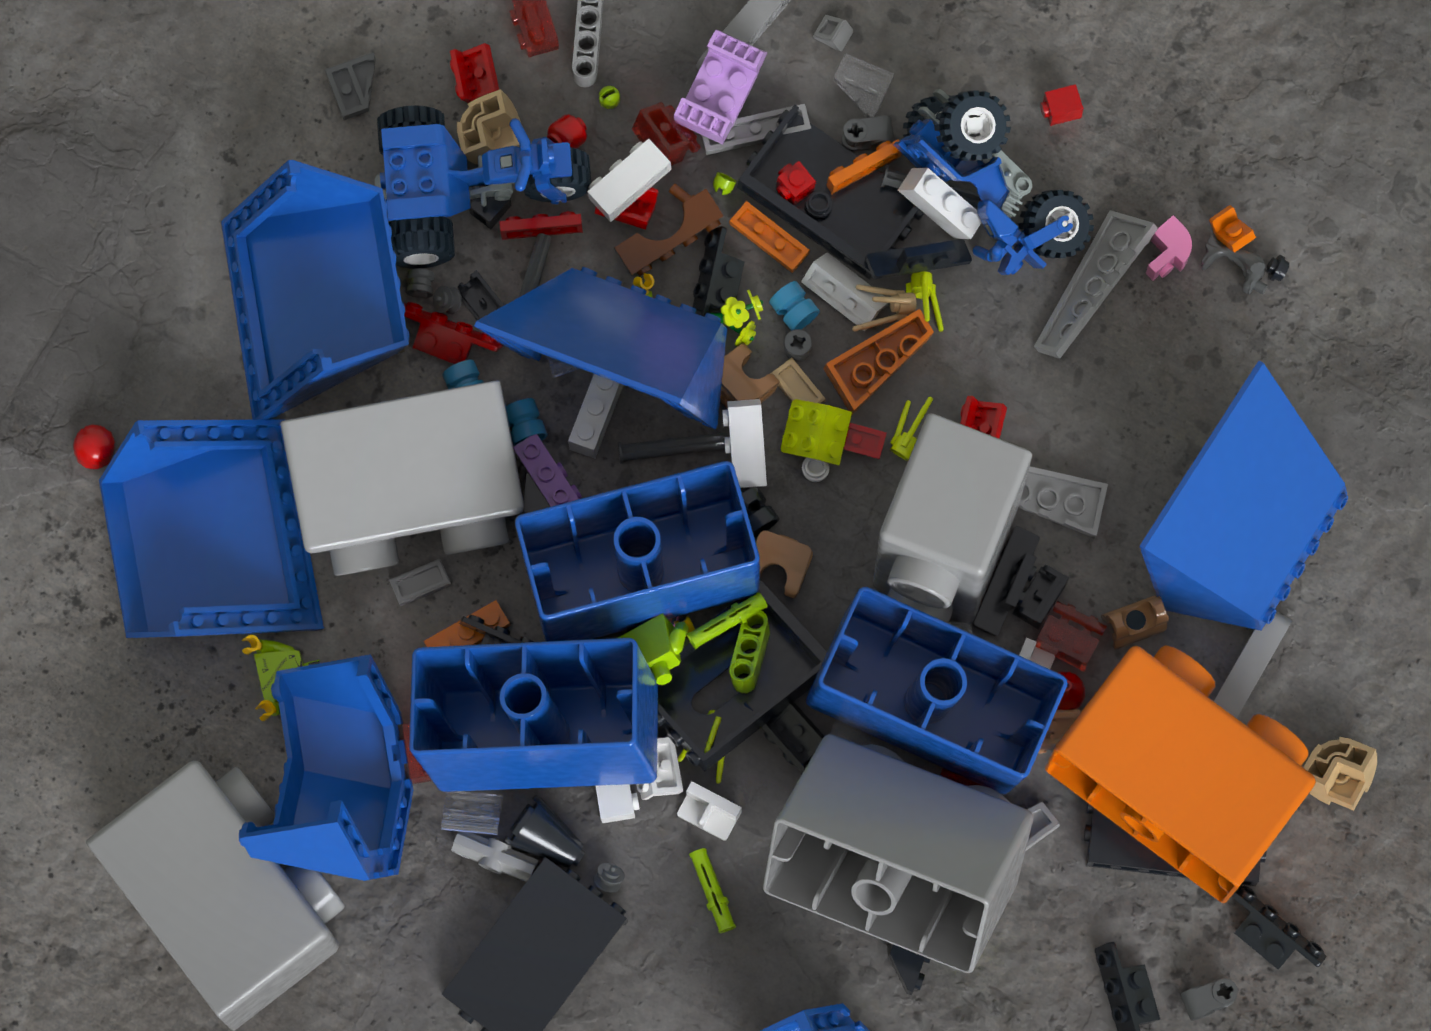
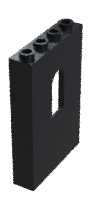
[658,581,827,772]

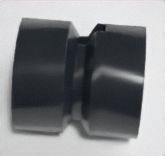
[742,487,780,538]

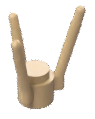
[852,284,916,331]

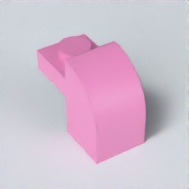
[1146,215,1192,281]

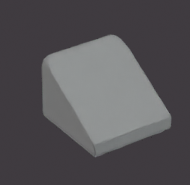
[813,15,853,51]

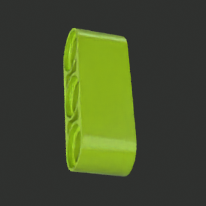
[729,610,770,693]

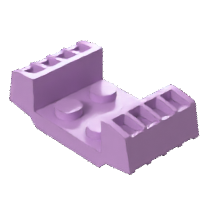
[674,30,767,145]

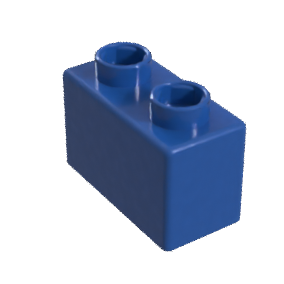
[515,461,760,642]
[806,587,1068,794]
[409,638,658,792]

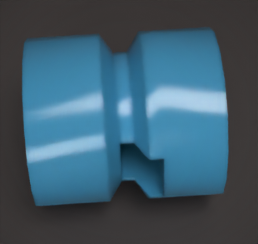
[769,281,820,331]
[442,360,484,389]
[506,398,548,446]

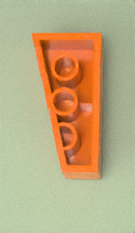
[824,309,934,415]

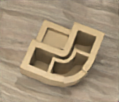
[457,89,521,164]
[1303,737,1377,811]

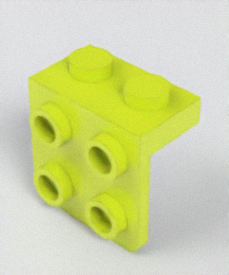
[781,399,852,465]

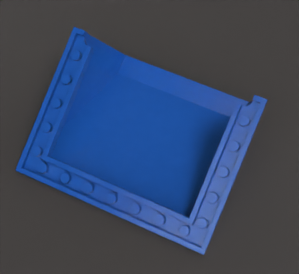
[221,160,409,420]
[474,267,727,430]
[1139,361,1348,631]
[99,419,324,638]

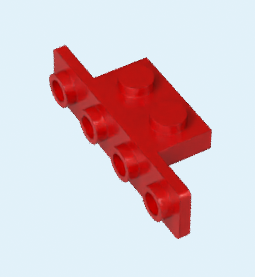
[404,302,503,364]

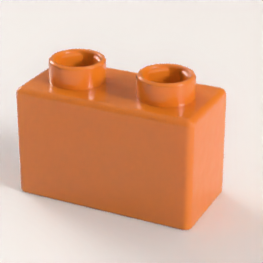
[1045,645,1316,903]

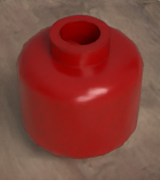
[547,114,587,149]

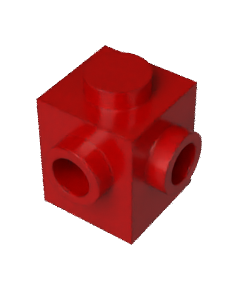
[776,161,816,206]

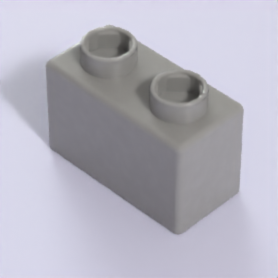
[280,380,524,576]
[873,413,1032,625]
[763,734,1033,973]
[86,760,345,1031]

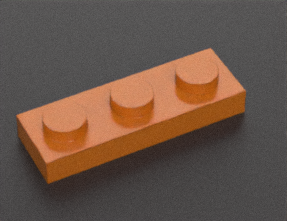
[826,139,902,194]
[729,201,810,273]
[424,600,511,647]

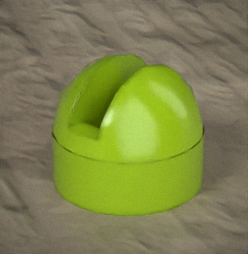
[599,85,620,109]
[713,172,737,195]

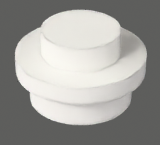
[802,458,829,482]

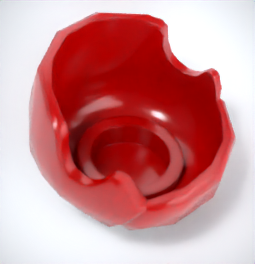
[73,424,115,469]

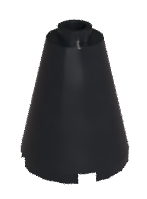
[504,795,585,868]

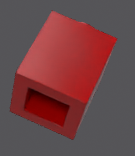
[1040,84,1084,126]

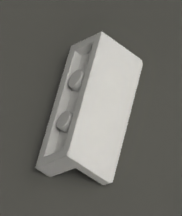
[801,253,889,331]

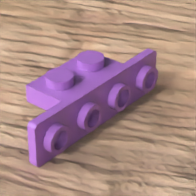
[514,434,582,507]

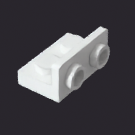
[636,737,683,800]

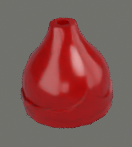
[1057,672,1085,710]

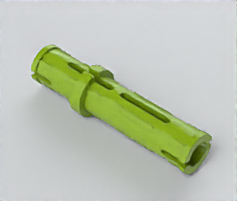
[687,592,767,649]
[689,848,736,934]

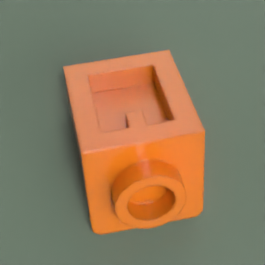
[1209,205,1256,253]

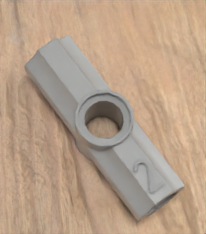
[451,828,539,882]

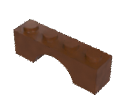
[614,189,724,277]

